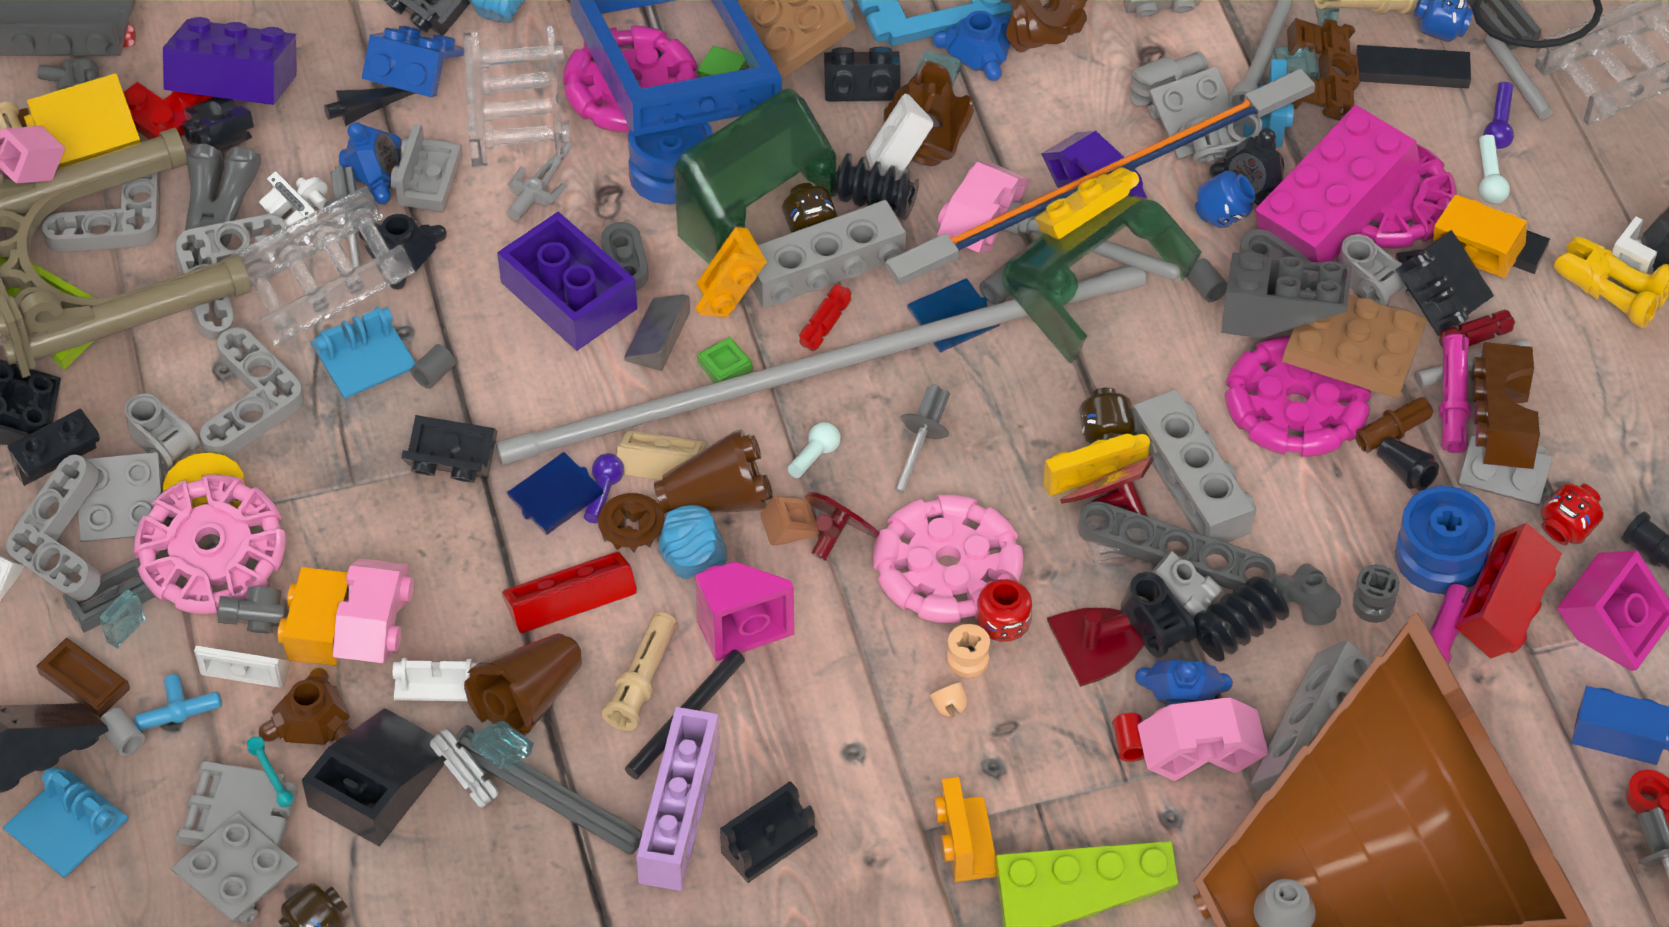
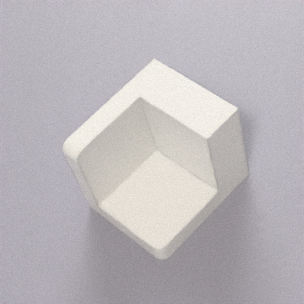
[1613,216,1657,274]

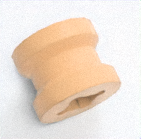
[947,624,990,678]

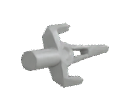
[507,142,571,221]

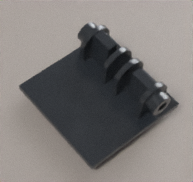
[1395,230,1494,336]

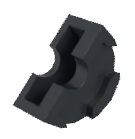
[182,97,254,150]

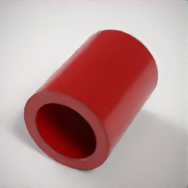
[1112,713,1145,762]

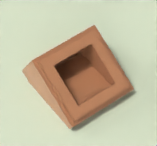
[761,496,820,545]

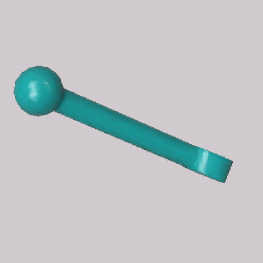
[247,736,294,807]

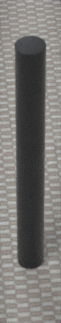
[625,650,745,780]

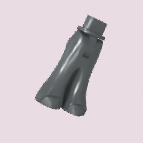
[185,144,261,267]

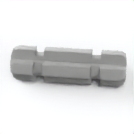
[430,728,499,808]

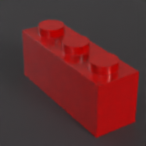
[1455,522,1562,659]

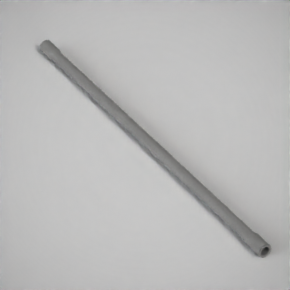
[495,265,1146,466]

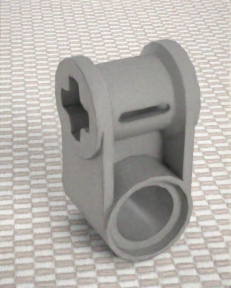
[1185,114,1262,164]
[1338,234,1407,306]
[124,393,200,471]

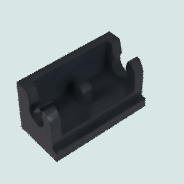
[720,781,818,883]

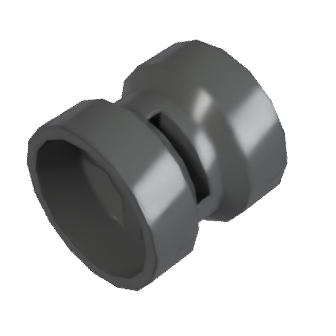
[1352,564,1400,623]

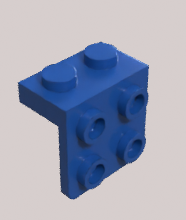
[362,26,465,97]

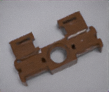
[1287,18,1360,121]

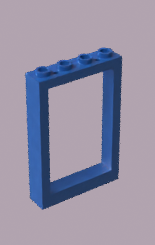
[570,0,782,136]

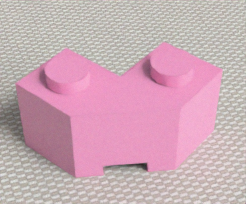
[0,126,65,184]
[937,162,1030,253]
[333,558,414,663]
[1137,697,1269,781]

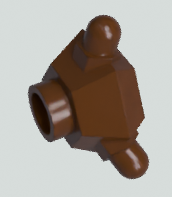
[258,668,352,745]

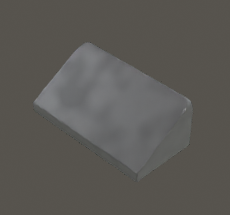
[624,294,690,371]

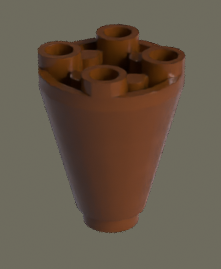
[654,429,773,513]

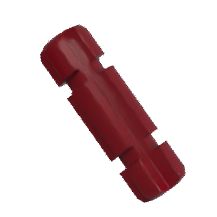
[1439,309,1515,348]

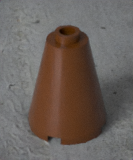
[464,633,582,741]

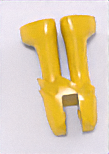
[1554,236,1669,328]

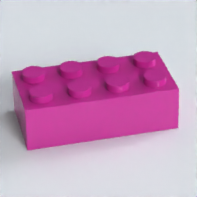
[1255,104,1420,263]

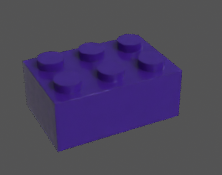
[163,17,297,105]
[497,211,638,351]

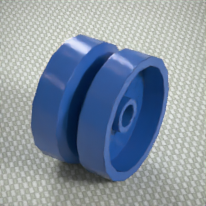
[628,122,713,205]
[1395,486,1495,595]

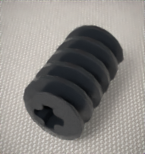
[833,153,919,219]
[1193,576,1290,662]

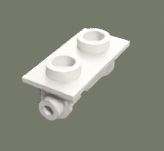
[393,658,478,701]

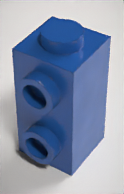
[1571,686,1669,765]

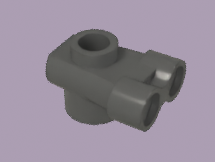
[1273,563,1341,626]
[218,587,284,634]

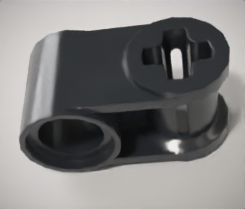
[1121,572,1197,658]

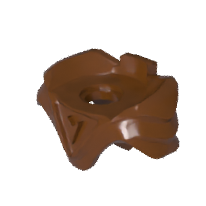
[1001,0,1087,53]
[884,61,974,166]

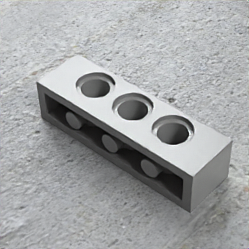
[750,200,906,308]
[1132,389,1256,543]
[1250,640,1373,795]

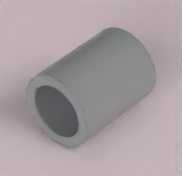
[100,708,145,756]

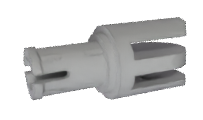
[1130,51,1208,106]

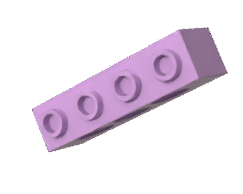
[636,707,720,891]

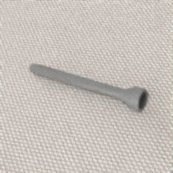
[1229,0,1293,108]
[1004,201,1181,280]

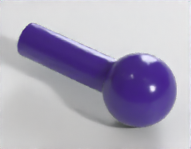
[1483,82,1514,149]
[584,453,624,523]

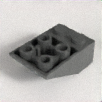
[1221,251,1352,338]

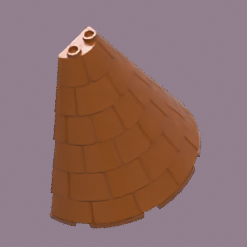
[1193,612,1593,927]

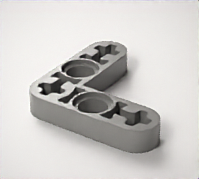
[42,172,161,252]
[174,214,288,340]
[199,327,304,457]
[6,455,101,601]

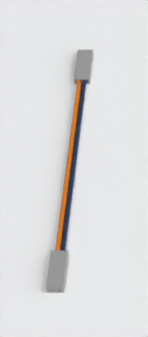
[886,69,1315,286]

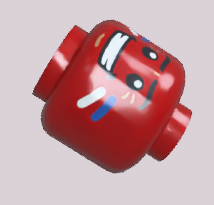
[1541,483,1604,545]
[976,579,1033,642]

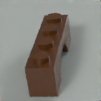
[1471,342,1540,469]

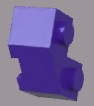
[1041,131,1147,221]

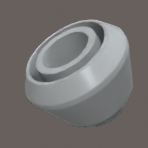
[1254,879,1316,927]

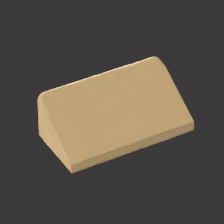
[617,430,706,480]

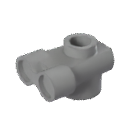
[1152,551,1222,619]

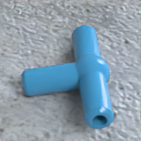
[135,674,222,731]

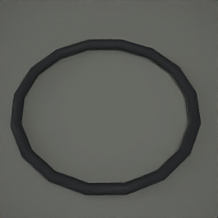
[1472,0,1603,48]

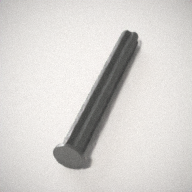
[456,725,642,854]

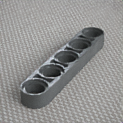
[1078,501,1276,590]

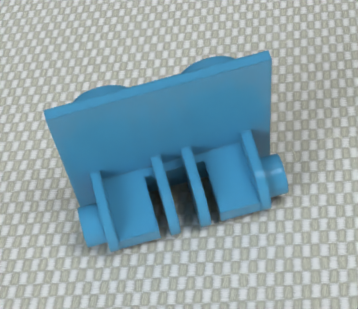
[311,306,416,399]
[2,767,129,878]

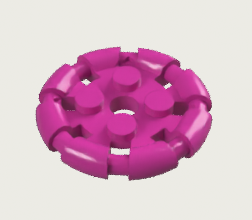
[563,26,699,133]
[1358,144,1457,249]
[1225,336,1371,457]

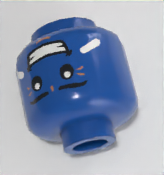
[1414,0,1473,42]
[1195,171,1255,228]

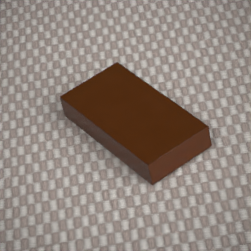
[36,638,130,718]

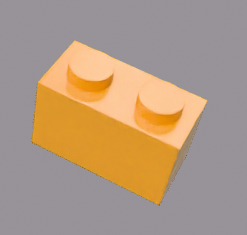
[1434,194,1527,279]
[278,567,349,666]

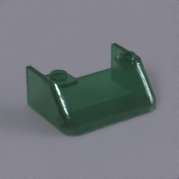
[674,88,836,264]
[1002,194,1202,363]

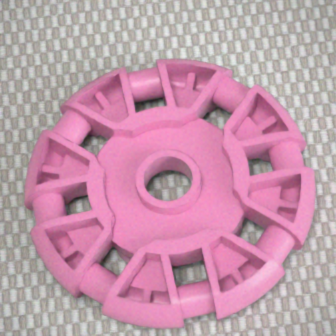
[134,474,286,614]
[873,494,1024,623]

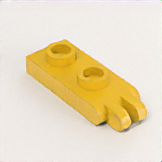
[1035,167,1139,240]
[1043,434,1150,497]

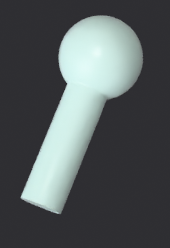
[1479,135,1510,203]
[788,422,841,478]

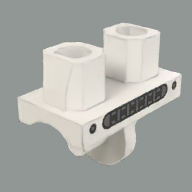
[259,171,330,243]

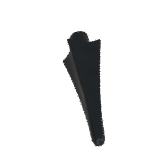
[324,87,416,126]

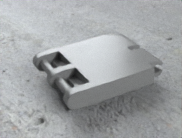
[175,761,298,848]

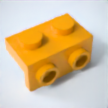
[695,227,767,318]
[934,777,997,882]

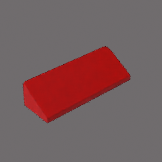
[502,551,637,633]

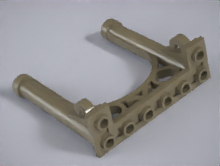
[0,128,252,378]

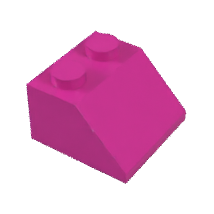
[1557,550,1669,671]
[695,561,795,661]

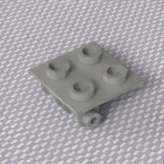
[1148,66,1244,160]
[76,452,164,542]
[171,813,299,925]

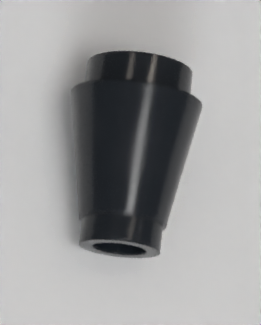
[1377,437,1439,491]

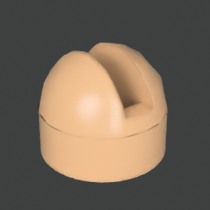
[930,682,967,718]

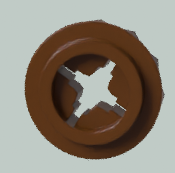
[598,493,664,553]

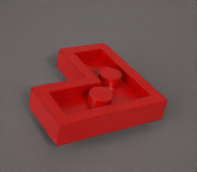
[123,82,215,140]

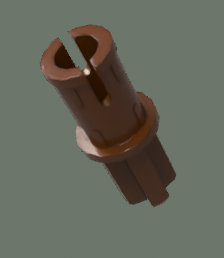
[1355,397,1433,454]

